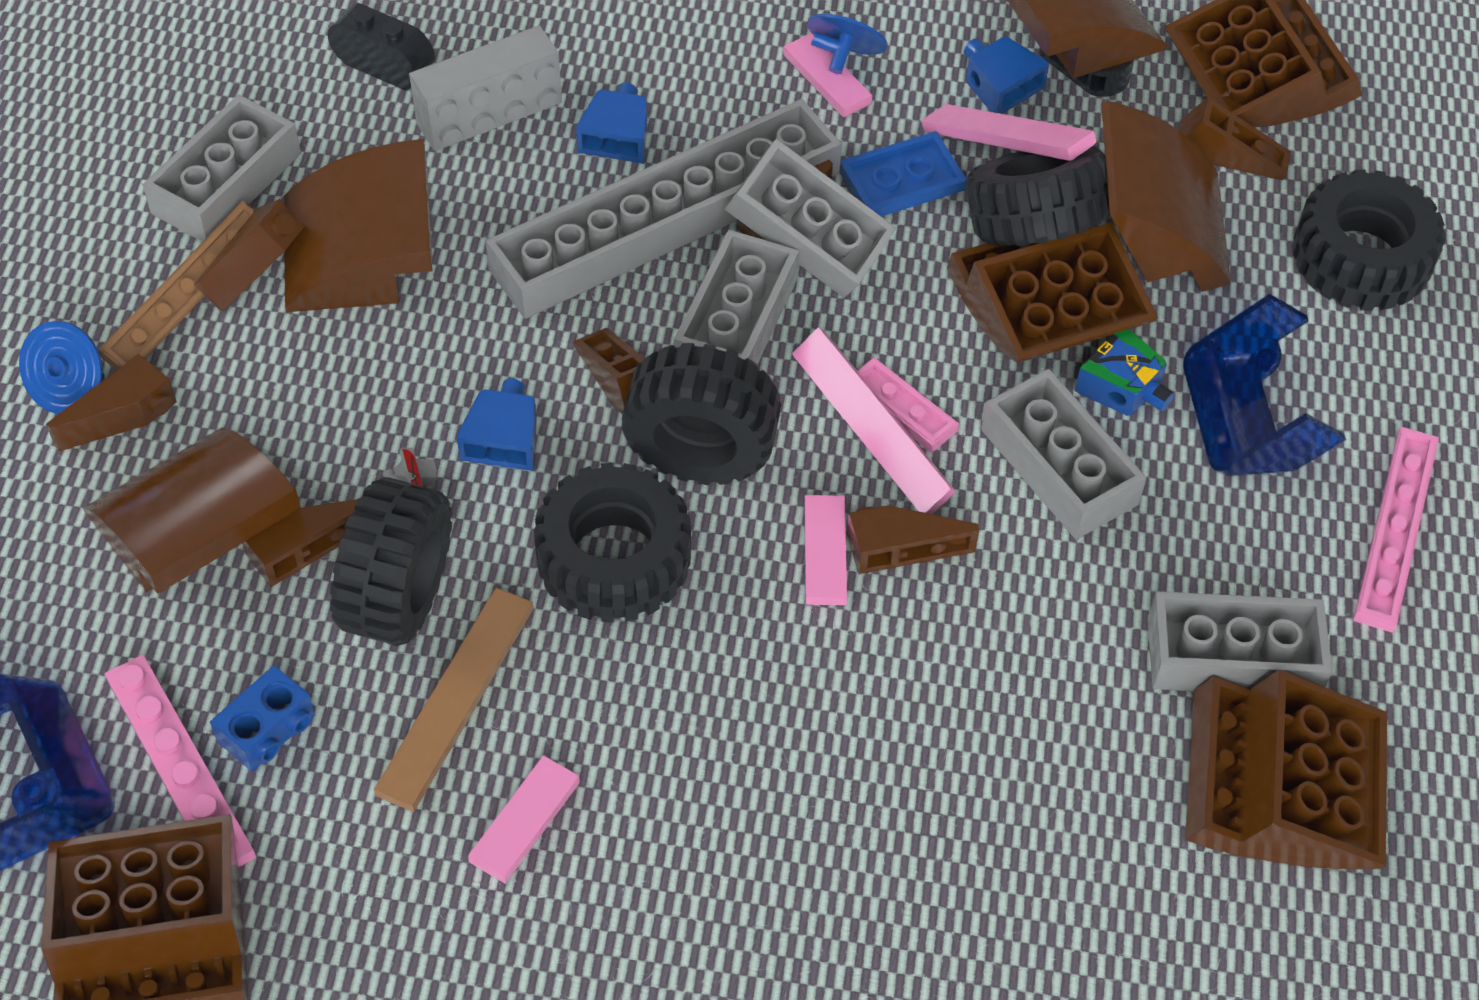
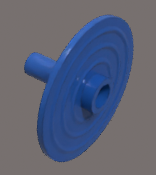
[807,14,888,74]
[19,321,105,414]

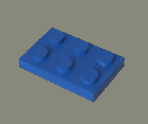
[840,131,967,217]

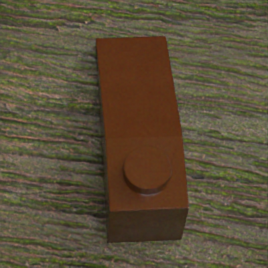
[1179,97,1291,180]
[194,199,305,311]
[573,328,644,415]
[46,354,177,451]
[242,499,358,587]
[846,505,979,574]

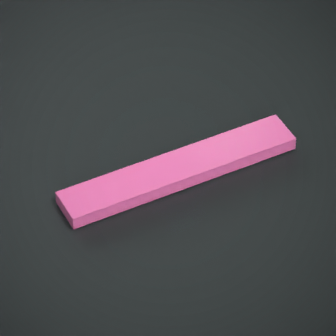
[921,104,1097,161]
[792,327,956,514]
[1353,427,1439,633]

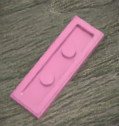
[783,33,873,118]
[857,357,959,453]
[804,495,847,605]
[468,755,580,884]

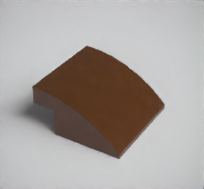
[1007,0,1167,78]
[1164,0,1362,127]
[1101,101,1231,292]
[284,139,433,312]
[947,222,1158,363]
[83,427,301,594]
[1185,669,1387,869]
[41,814,248,1000]

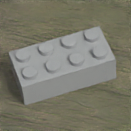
[409,25,562,151]
[142,94,301,242]
[725,138,897,298]
[674,229,799,365]
[981,369,1147,540]
[1148,591,1332,691]

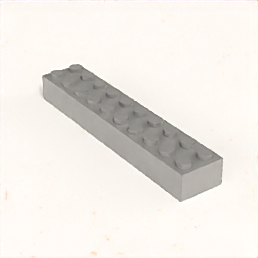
[485,99,842,319]

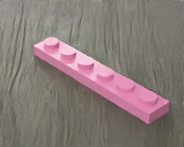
[104,654,256,867]

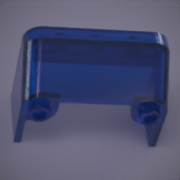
[1183,293,1346,476]
[0,673,115,871]

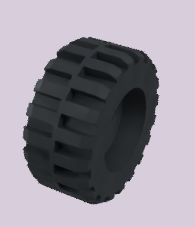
[965,145,1110,246]
[1292,169,1446,311]
[621,343,781,485]
[534,463,691,623]
[330,477,452,646]

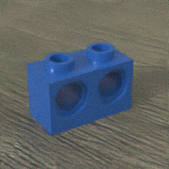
[210,665,315,772]

